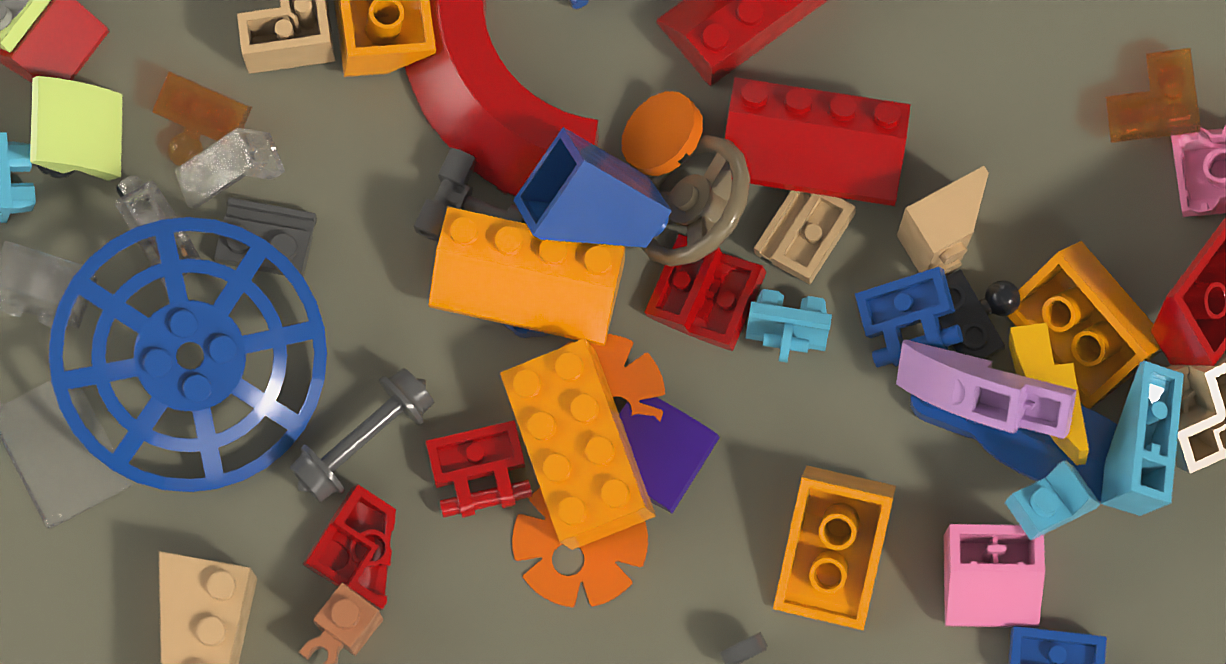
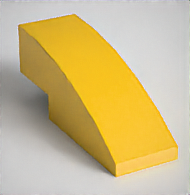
[1008,323,1089,465]

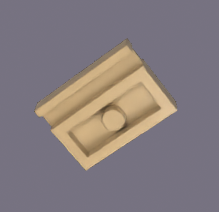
[754,190,856,285]

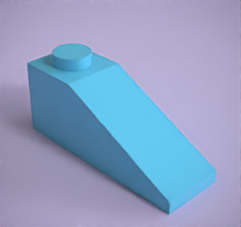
[1101,361,1184,516]

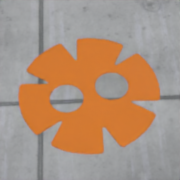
[562,334,665,422]
[512,488,648,608]

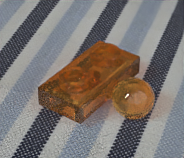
[152,72,252,168]

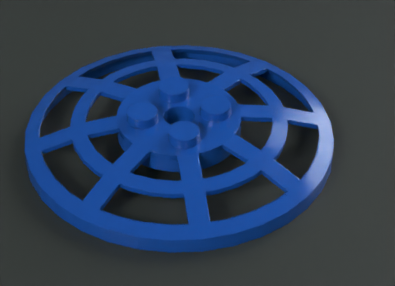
[49,217,327,492]

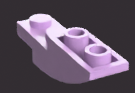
[896,339,1077,439]

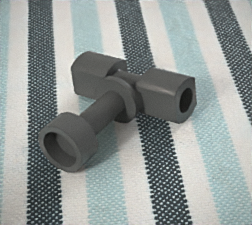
[414,148,526,242]

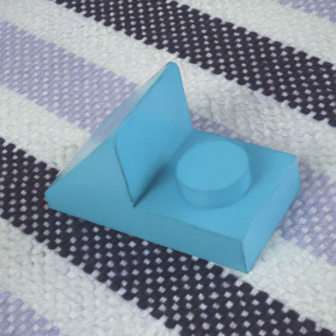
[1004,460,1100,540]

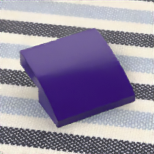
[619,397,720,514]

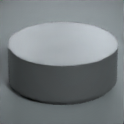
[719,632,768,664]

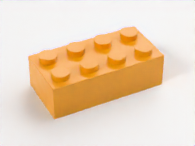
[500,338,656,550]

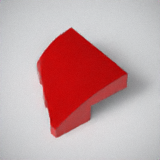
[302,484,396,610]

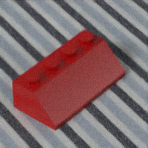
[656,0,828,87]
[725,77,911,206]
[1151,217,1226,366]

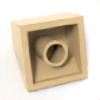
[897,166,989,276]

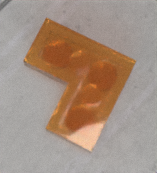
[1106,48,1201,143]

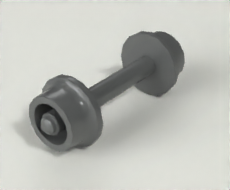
[290,368,434,502]

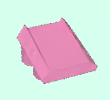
[1171,125,1226,217]

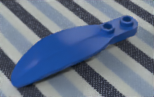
[910,394,1118,503]

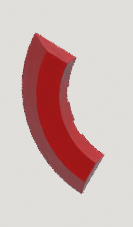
[404,0,598,197]

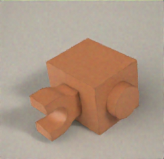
[299,583,384,664]

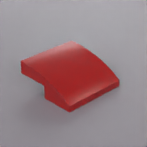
[644,234,767,351]

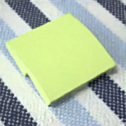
[30,76,123,181]

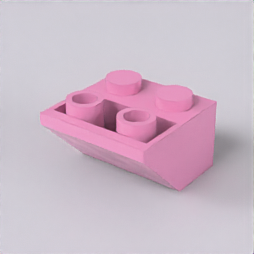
[943,524,1045,628]

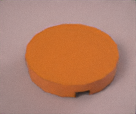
[621,91,703,176]

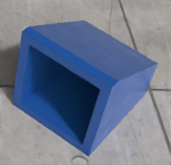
[513,127,672,248]

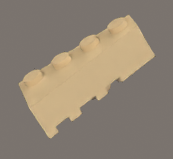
[159,551,257,664]

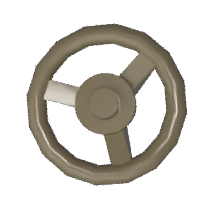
[640,135,750,266]

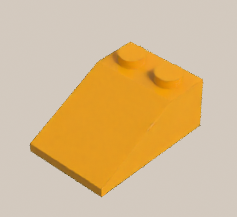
[773,465,896,630]

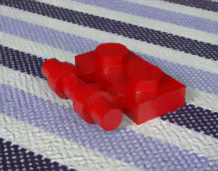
[426,420,533,518]

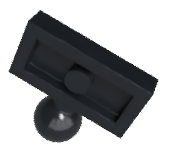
[938,269,1020,360]

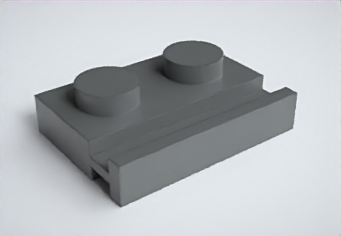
[214,197,317,277]

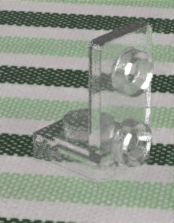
[175,128,285,208]

